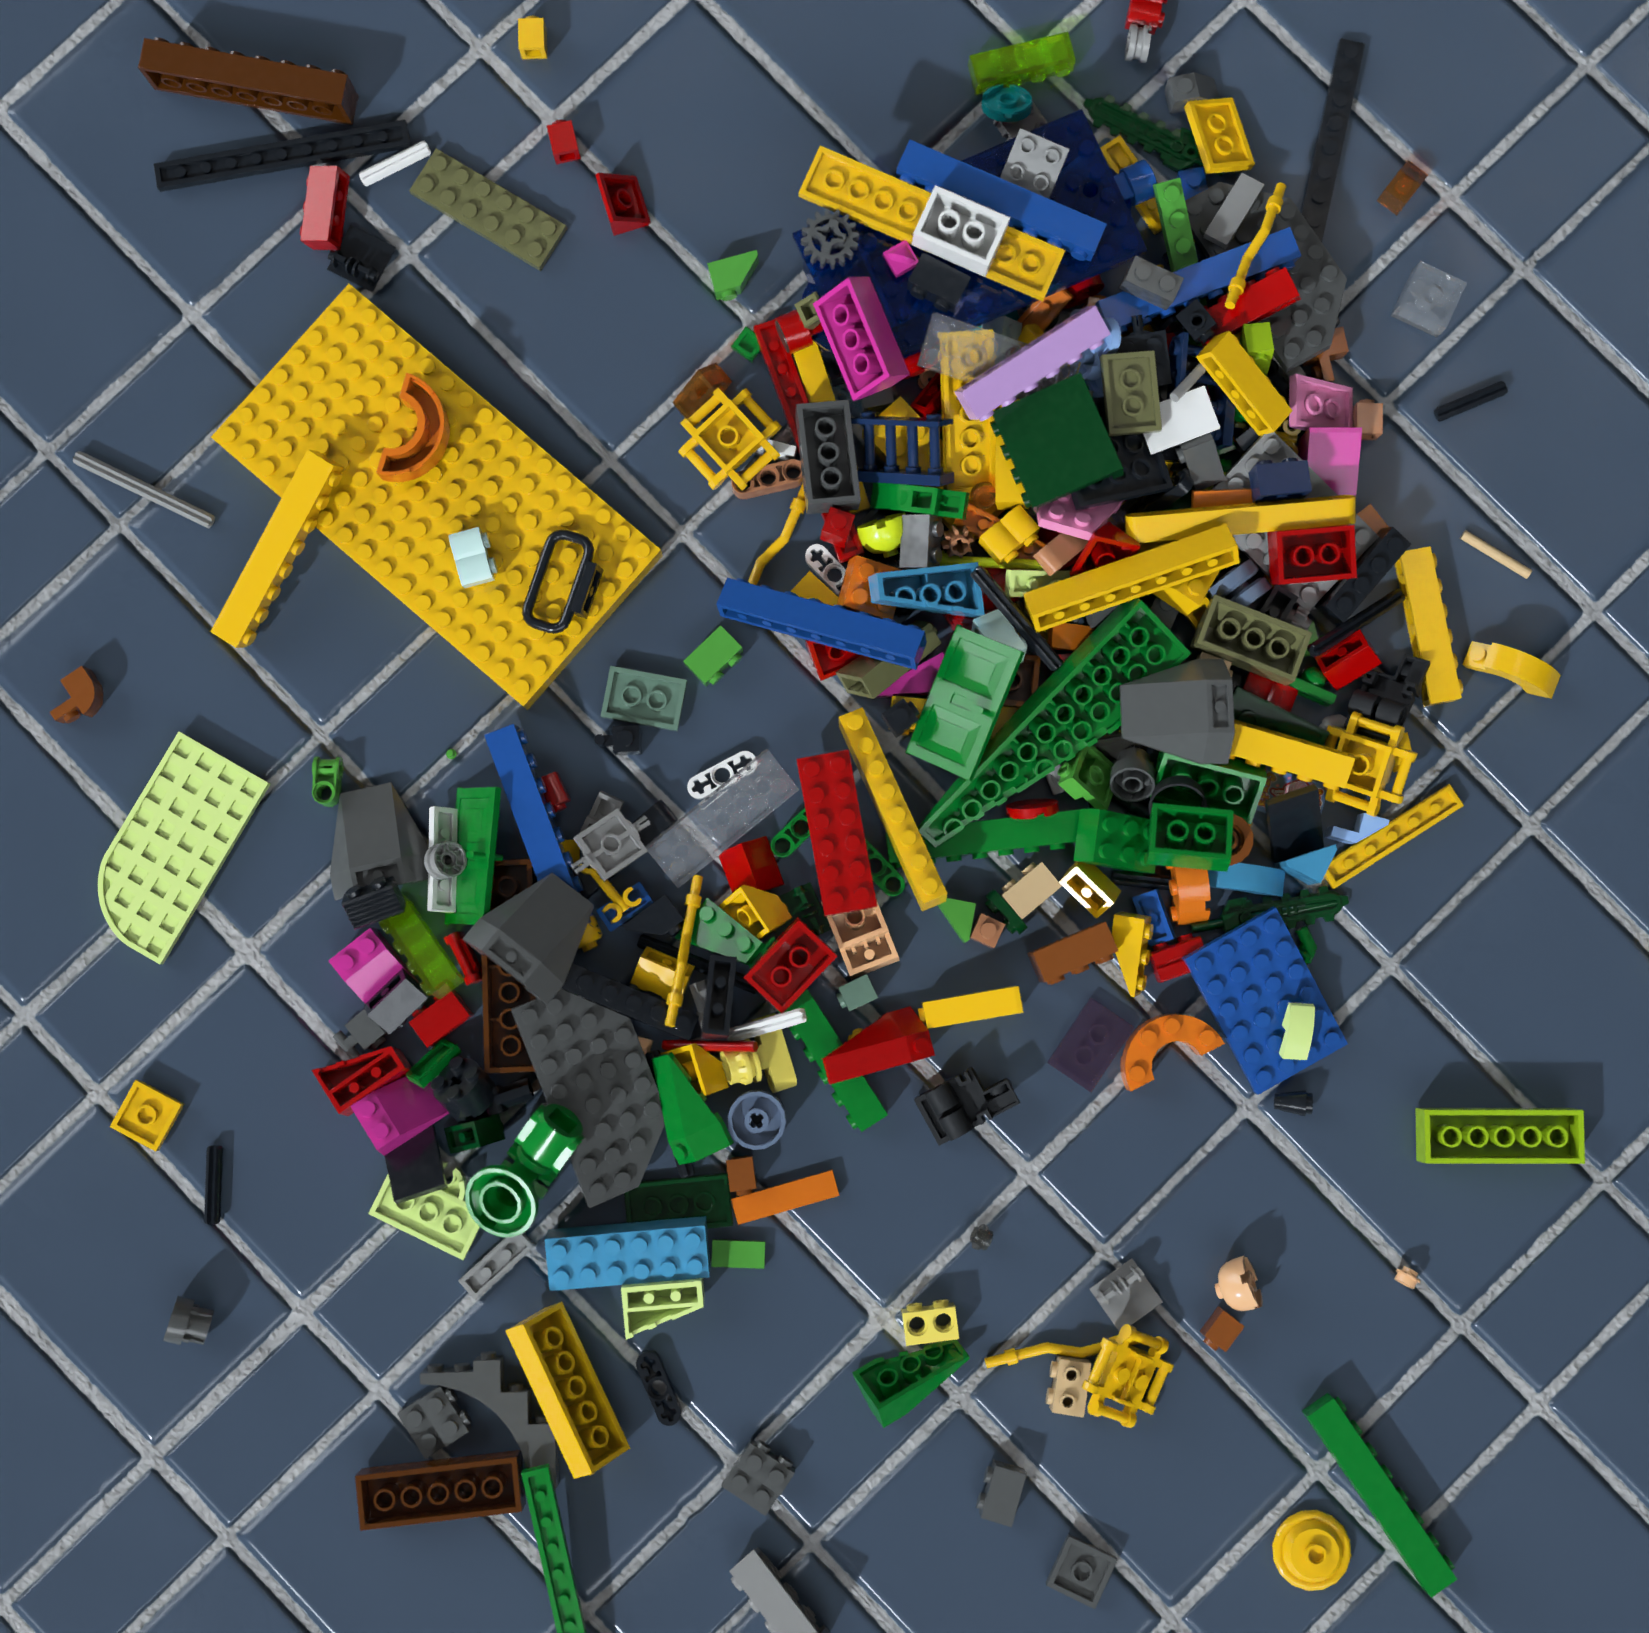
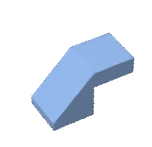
[1325,813,1389,844]

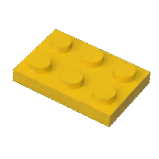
[1184,97,1255,174]

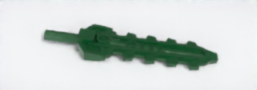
[1083,94,1224,176]
[1190,886,1349,933]

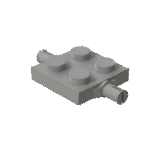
[571,808,650,882]

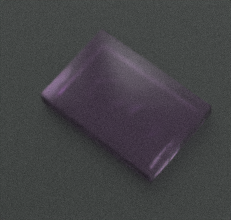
[1047,998,1134,1092]

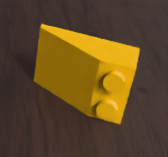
[1136,540,1220,616]

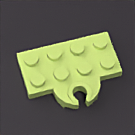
[368,1161,480,1260]

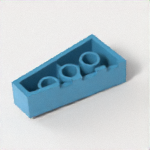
[868,562,985,618]

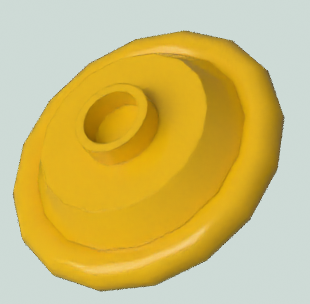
[1272,1510,1351,1591]

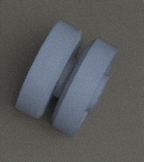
[1205,558,1273,607]
[728,1089,786,1150]

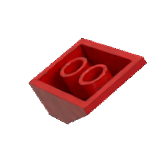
[744,917,837,1013]

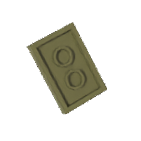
[1100,351,1162,436]

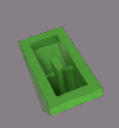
[937,898,976,943]

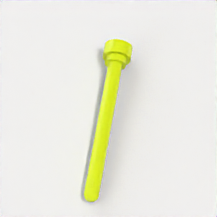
[940,550,1044,570]

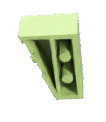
[621,1278,705,1340]

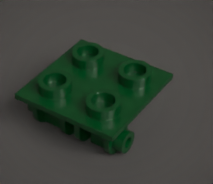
[775,882,831,937]

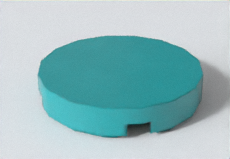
[981,84,1033,123]

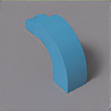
[1208,863,1285,897]

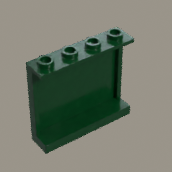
[990,372,1124,514]

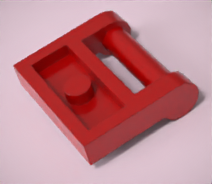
[444,931,482,986]

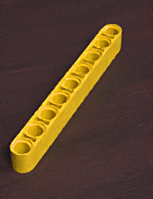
[1125,495,1356,543]

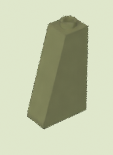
[835,620,941,699]

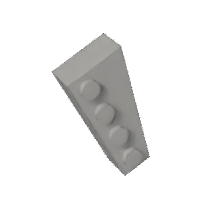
[729,1547,830,1633]

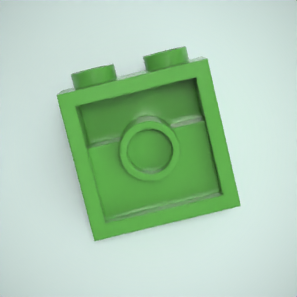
[1057,745,1114,810]

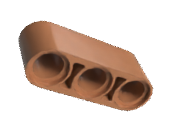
[731,459,803,499]
[1033,533,1089,577]

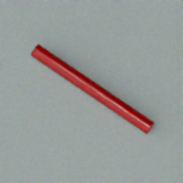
[662,1040,758,1052]

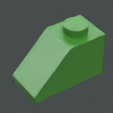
[707,250,759,301]

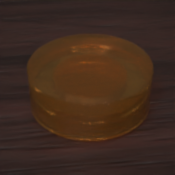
[970,482,995,510]

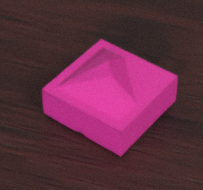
[883,240,919,278]

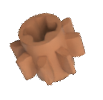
[941,524,975,558]

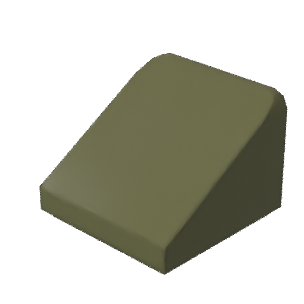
[794,291,821,330]

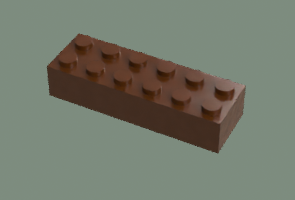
[355,1450,526,1531]

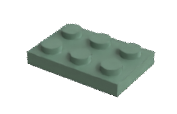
[601,666,688,732]

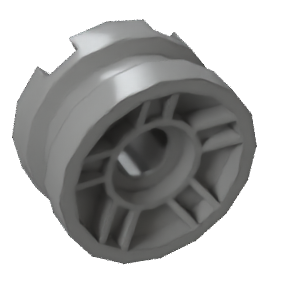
[1125,24,1152,63]
[424,841,467,880]

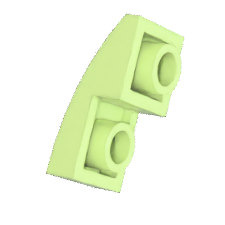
[1279,1002,1315,1060]

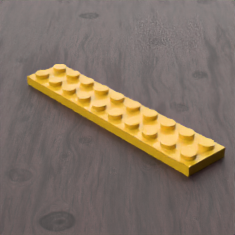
[798,145,1065,302]

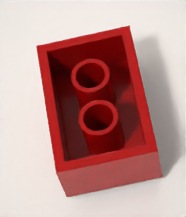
[1267,525,1357,585]

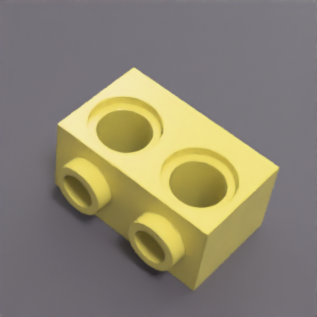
[901,1299,959,1346]

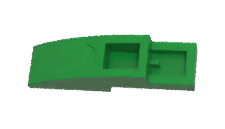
[870,482,970,520]

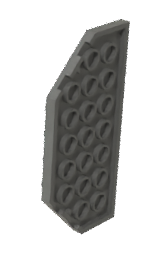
[1185,182,1347,373]
[511,989,665,1208]

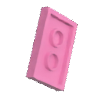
[1289,374,1353,431]

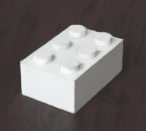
[912,185,1010,277]

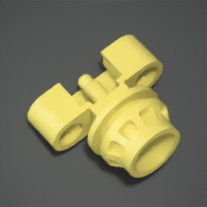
[720,1013,797,1093]

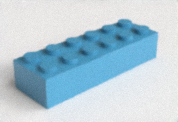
[544,1216,711,1291]

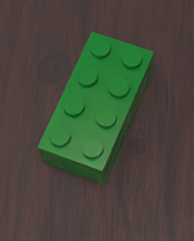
[1149,751,1267,824]

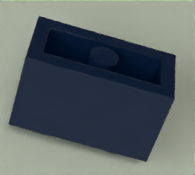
[1248,458,1312,503]

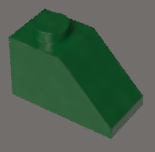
[444,1114,506,1154]

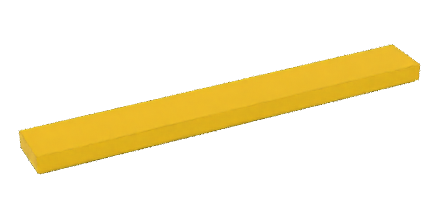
[793,340,871,514]

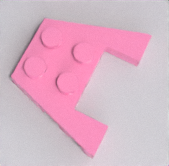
[1037,494,1127,540]

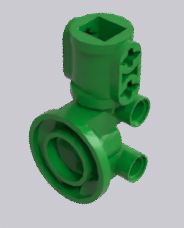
[465,1104,585,1237]

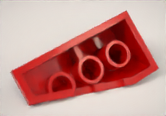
[822,1006,935,1084]

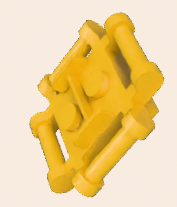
[678,388,782,491]
[1325,711,1418,817]
[1082,1324,1174,1428]

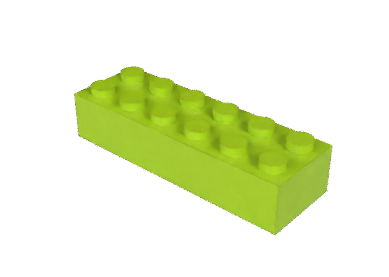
[1415,1108,1585,1164]

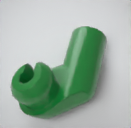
[1295,926,1317,965]

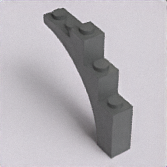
[420,1351,559,1489]

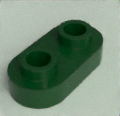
[985,889,1028,935]

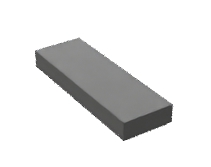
[1203,173,1265,249]
[458,1232,536,1301]

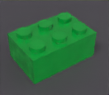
[1147,803,1234,872]
[1073,809,1156,874]

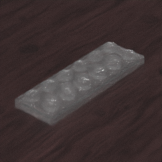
[917,313,1081,399]
[645,749,799,888]

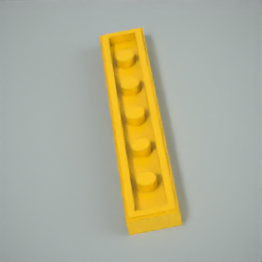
[1324,784,1464,889]

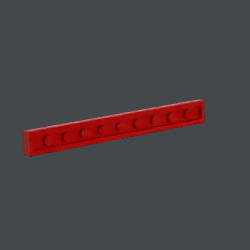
[753,319,864,563]

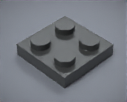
[1045,1534,1118,1609]

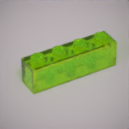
[968,32,1076,95]
[378,894,464,999]

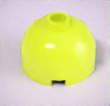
[857,512,905,558]

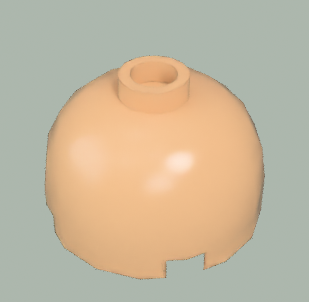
[1215,1256,1263,1311]

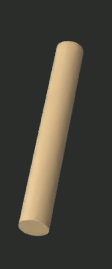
[1460,530,1532,579]

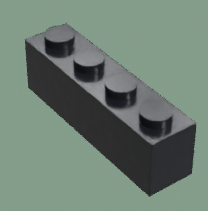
[1315,527,1411,624]

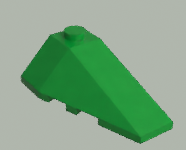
[652,1052,734,1165]
[852,1339,970,1428]

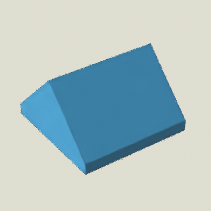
[1274,844,1337,885]

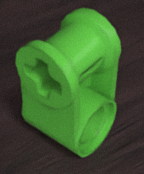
[312,756,344,807]

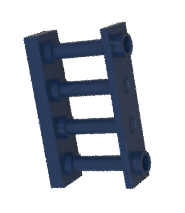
[1167,332,1241,450]
[851,411,954,486]

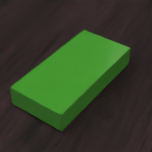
[711,1239,765,1269]

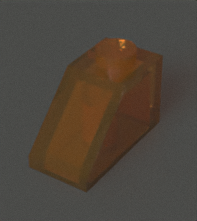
[1377,160,1428,216]
[672,362,732,419]

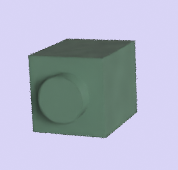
[836,974,878,1011]

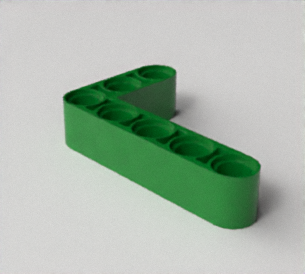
[771,808,905,897]

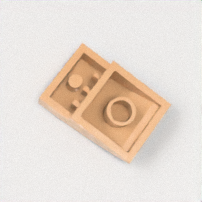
[821,900,900,980]

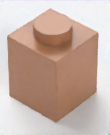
[1353,399,1383,440]
[970,913,1005,948]

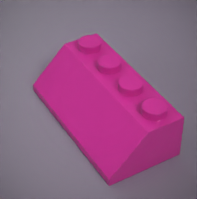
[813,277,910,401]

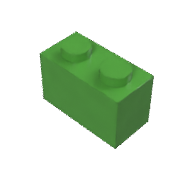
[683,625,743,687]

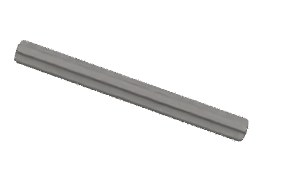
[73,451,215,528]

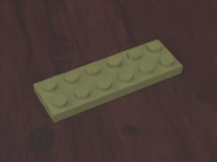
[409,148,567,271]

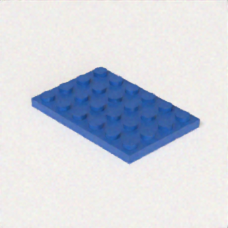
[1182,907,1348,1095]

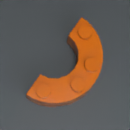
[376,373,450,482]
[1166,866,1211,926]
[1120,1014,1225,1091]

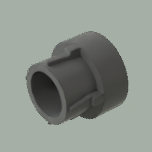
[1110,746,1156,802]
[163,1296,214,1345]

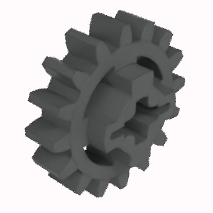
[801,209,859,269]

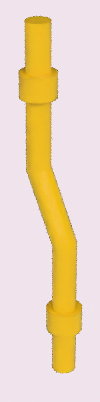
[1225,182,1286,309]
[748,483,806,585]
[665,875,703,1027]
[984,1335,1139,1368]

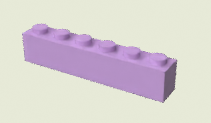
[954,306,1110,421]

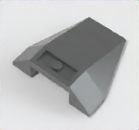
[1120,659,1235,764]
[330,782,429,901]
[463,873,594,1005]

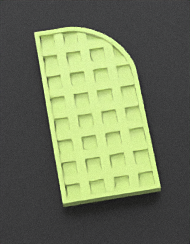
[98,732,271,965]

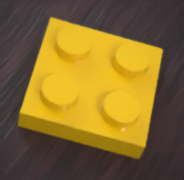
[110,1079,184,1152]

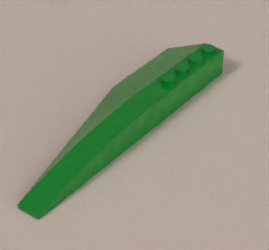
[918,598,1191,847]

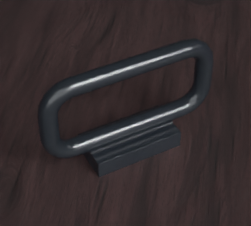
[522,529,604,634]

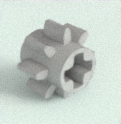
[1284,605,1312,630]

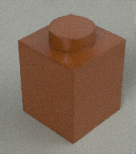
[726,1154,757,1196]
[1200,1306,1245,1352]

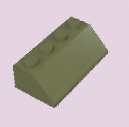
[1189,594,1312,686]

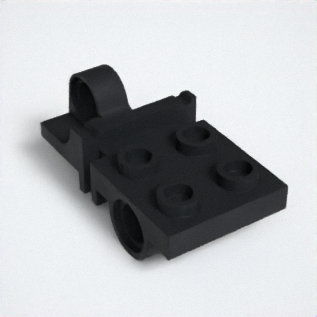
[1344,654,1430,743]
[914,1067,1020,1146]

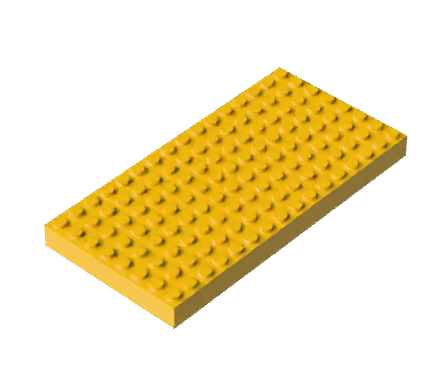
[211,284,663,710]

